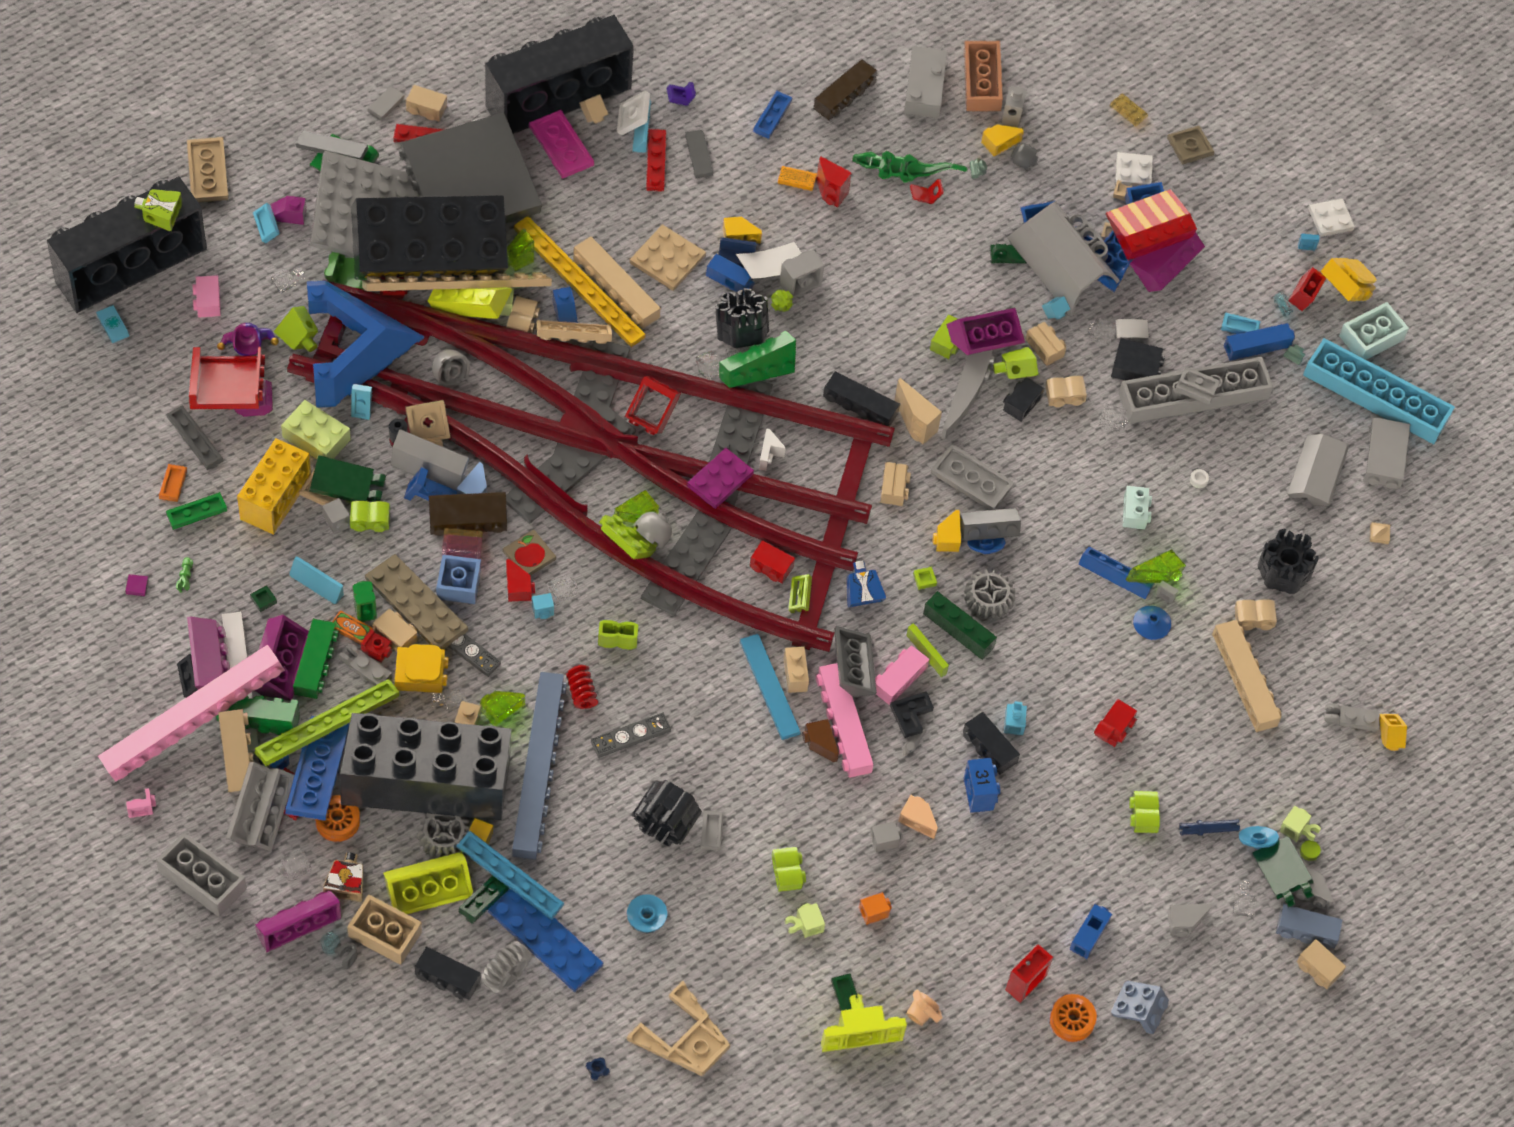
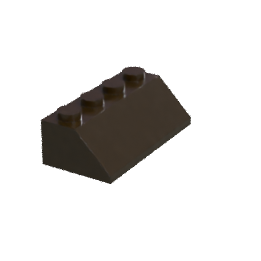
[429,492,507,536]

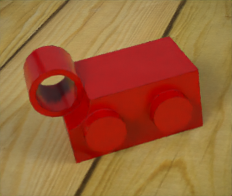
[1094,699,1138,747]

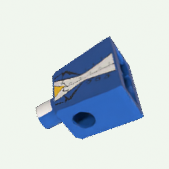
[846,561,886,608]

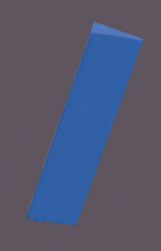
[1079,547,1156,599]

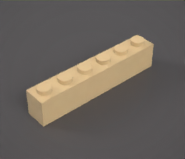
[573,236,661,329]
[1212,620,1282,732]

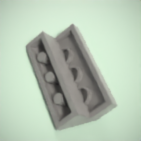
[391,429,470,491]
[1287,434,1349,506]
[226,762,295,852]

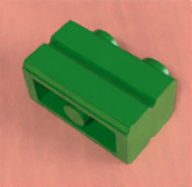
[352,581,377,622]

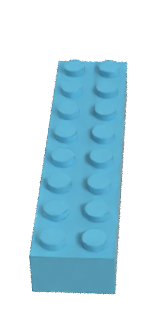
[1303,338,1455,444]

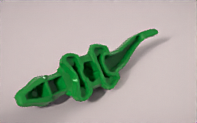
[852,151,968,183]

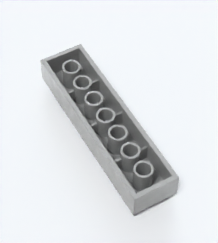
[1118,357,1273,424]

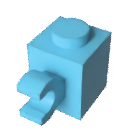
[1004,701,1027,735]

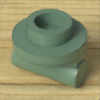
[969,158,987,179]
[1283,344,1305,365]

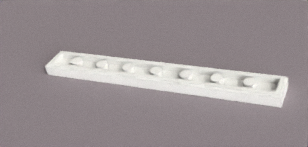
[222,612,258,754]

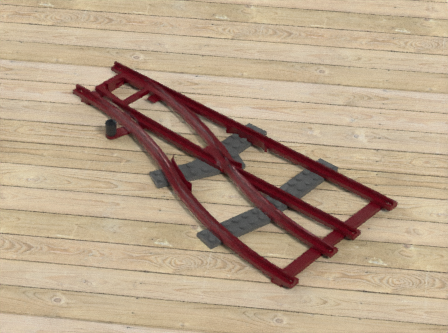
[287,280,895,652]

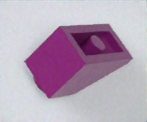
[270,196,307,225]

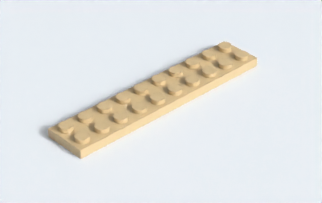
[362,272,552,291]

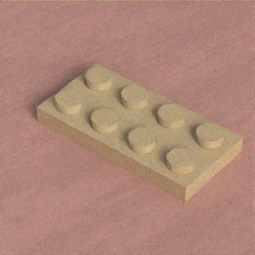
[187,137,228,202]
[536,320,612,344]

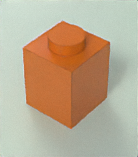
[859,892,892,925]

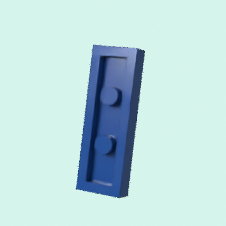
[753,91,792,139]

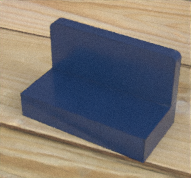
[718,237,756,268]

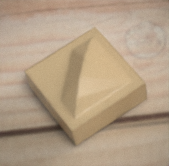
[1370,522,1390,544]

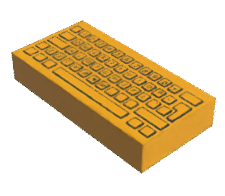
[778,166,817,191]

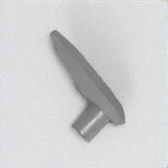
[903,729,927,756]

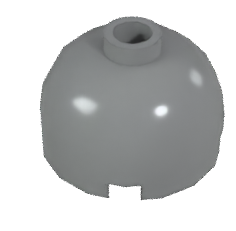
[432,349,470,388]
[633,512,672,549]

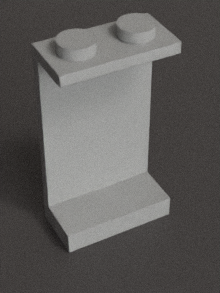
[1363,417,1410,489]

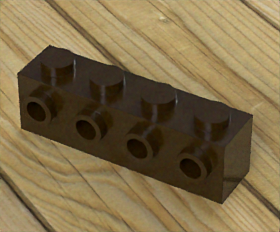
[813,59,878,121]

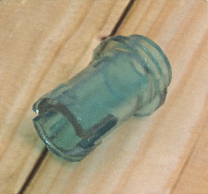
[1274,292,1293,316]

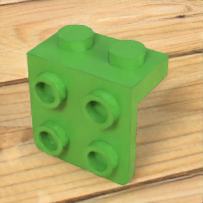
[324,252,367,290]

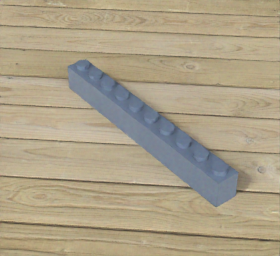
[512,672,567,860]

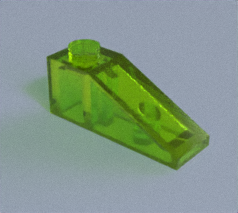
[1125,549,1186,583]

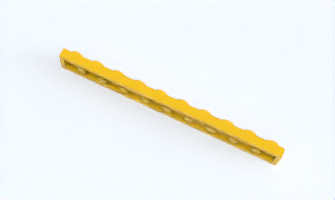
[514,216,645,348]

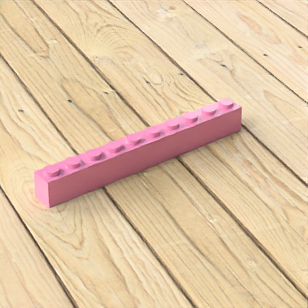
[98,645,284,782]

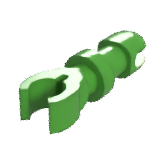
[176,557,193,593]

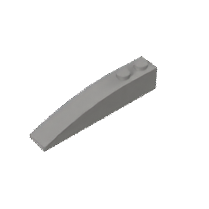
[941,350,996,440]

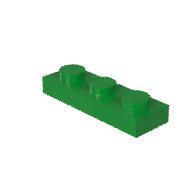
[166,492,227,530]

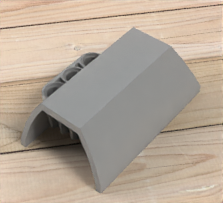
[1007,201,1120,317]

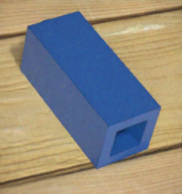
[706,254,754,296]
[1069,904,1112,959]

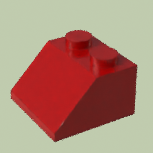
[816,156,852,208]

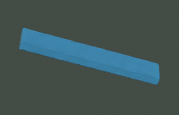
[740,634,800,740]
[457,831,564,920]

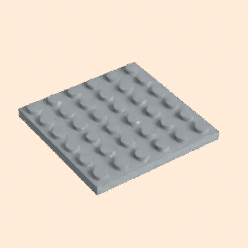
[309,151,419,257]

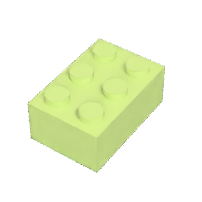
[281,400,351,459]

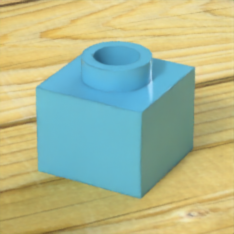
[1042,296,1070,320]
[532,593,554,619]

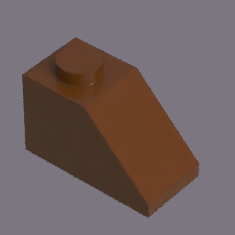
[802,719,839,762]

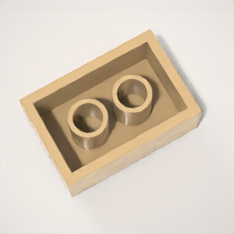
[347,895,422,965]

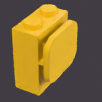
[1320,258,1377,301]
[395,644,449,693]

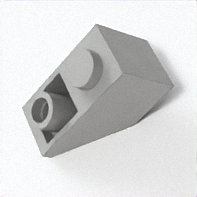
[1292,867,1333,910]

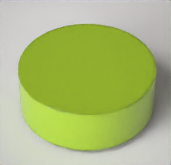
[1300,840,1321,861]

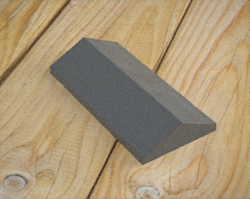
[834,626,877,697]

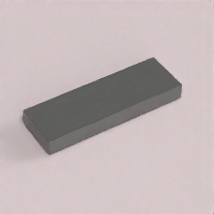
[685,130,713,179]

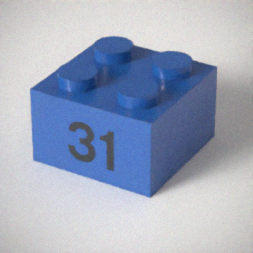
[963,758,1001,813]

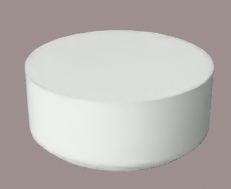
[1190,469,1209,488]

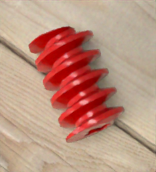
[566,665,599,709]

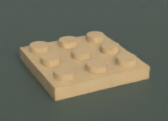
[630,224,706,291]

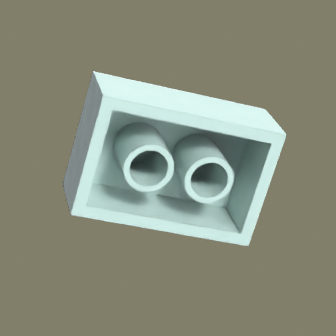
[1339,302,1409,360]

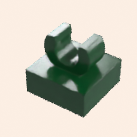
[250,585,277,612]

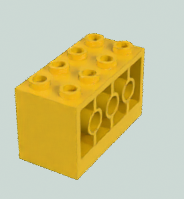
[237,438,311,535]

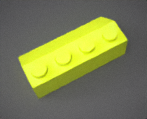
[427,287,512,319]
[383,852,473,914]

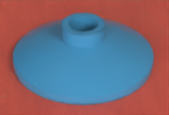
[1239,826,1279,849]
[627,894,667,933]

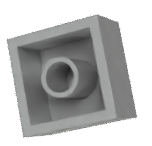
[779,249,824,299]

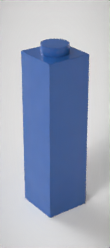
[1224,323,1295,361]

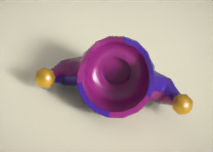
[217,322,279,356]

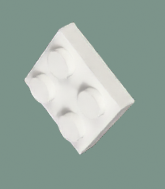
[617,90,650,135]
[1115,152,1153,186]
[1308,199,1355,237]

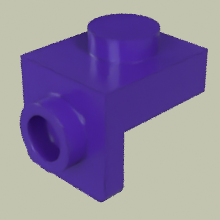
[666,82,696,106]

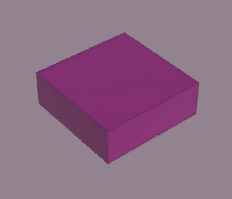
[125,574,149,596]

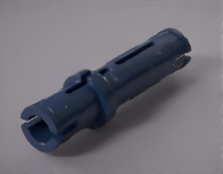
[1179,819,1240,836]

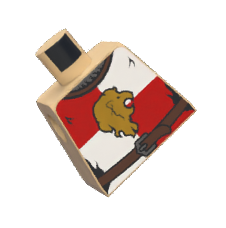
[323,852,363,902]

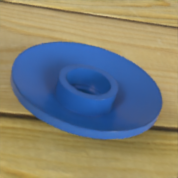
[967,538,1006,554]
[1133,606,1171,640]

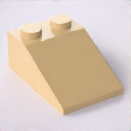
[894,378,942,444]

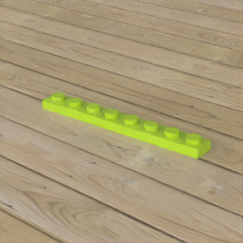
[255,679,400,766]

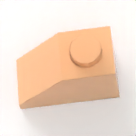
[898,795,938,839]

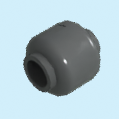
[1011,143,1039,169]

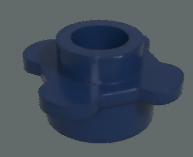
[586,1057,610,1081]

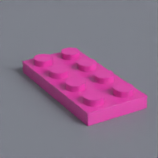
[529,110,594,179]

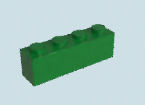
[293,618,339,699]

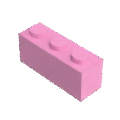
[875,645,929,705]

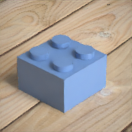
[436,555,481,604]

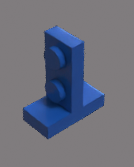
[404,467,457,501]

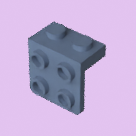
[1111,981,1169,1034]

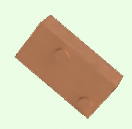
[964,41,1002,111]

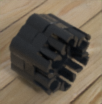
[715,289,769,348]
[1257,529,1319,594]
[631,780,702,847]

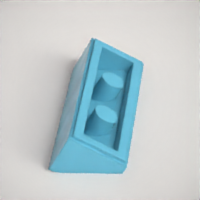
[633,101,651,153]
[289,556,344,604]

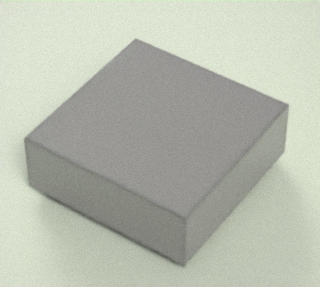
[1156,580,1178,604]

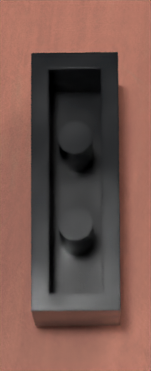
[963,712,1020,775]
[414,946,481,1000]

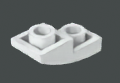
[1116,319,1149,339]

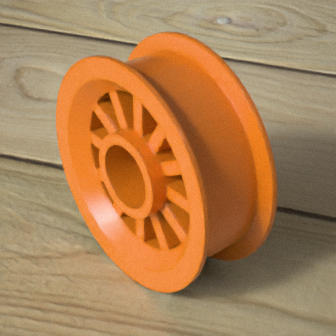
[315,795,360,842]
[1050,994,1097,1042]

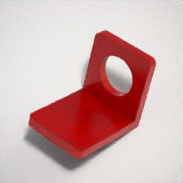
[910,179,944,204]

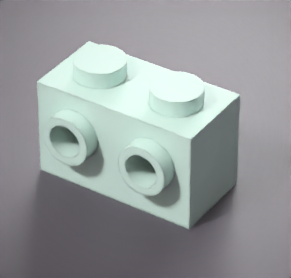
[1122,486,1152,529]

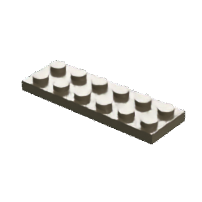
[365,554,468,649]

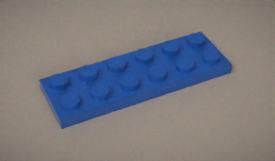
[285,715,350,821]
[488,889,603,992]

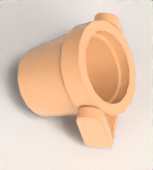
[906,990,943,1026]

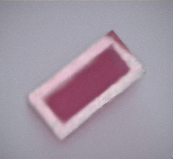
[442,534,482,559]

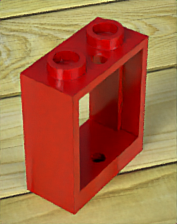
[625,376,682,435]
[1005,944,1053,1003]

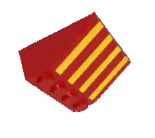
[1106,189,1197,261]

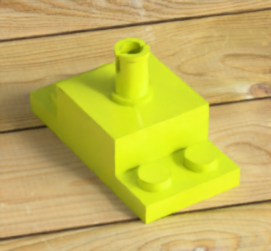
[821,994,907,1052]

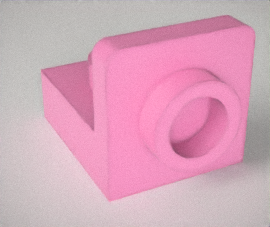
[126,788,156,818]

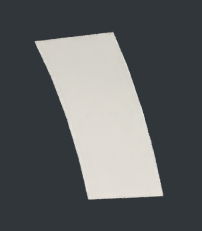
[736,242,801,279]

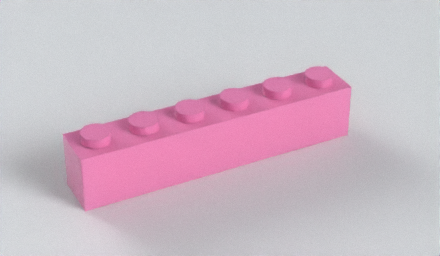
[816,663,874,778]

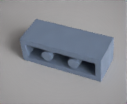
[1276,904,1343,949]

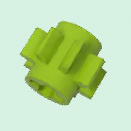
[771,290,793,312]

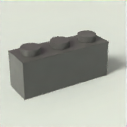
[960,508,1021,541]

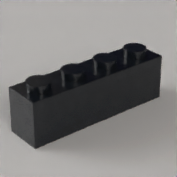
[823,371,900,427]

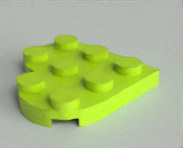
[598,514,658,559]

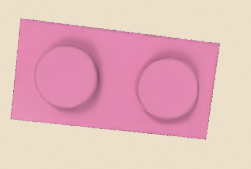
[192,275,221,317]

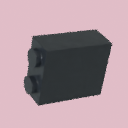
[1111,338,1165,381]

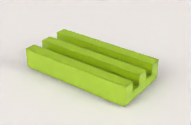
[788,574,812,613]

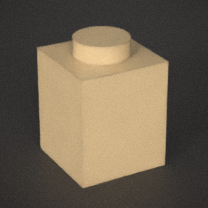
[579,95,608,124]

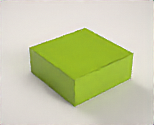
[913,567,937,590]

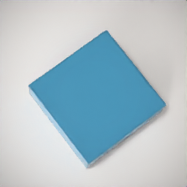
[1298,233,1319,251]

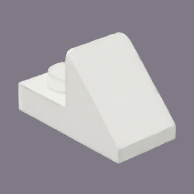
[759,429,785,471]

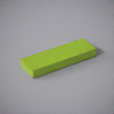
[906,623,949,678]

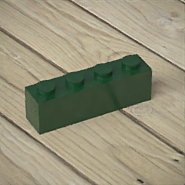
[923,591,997,660]

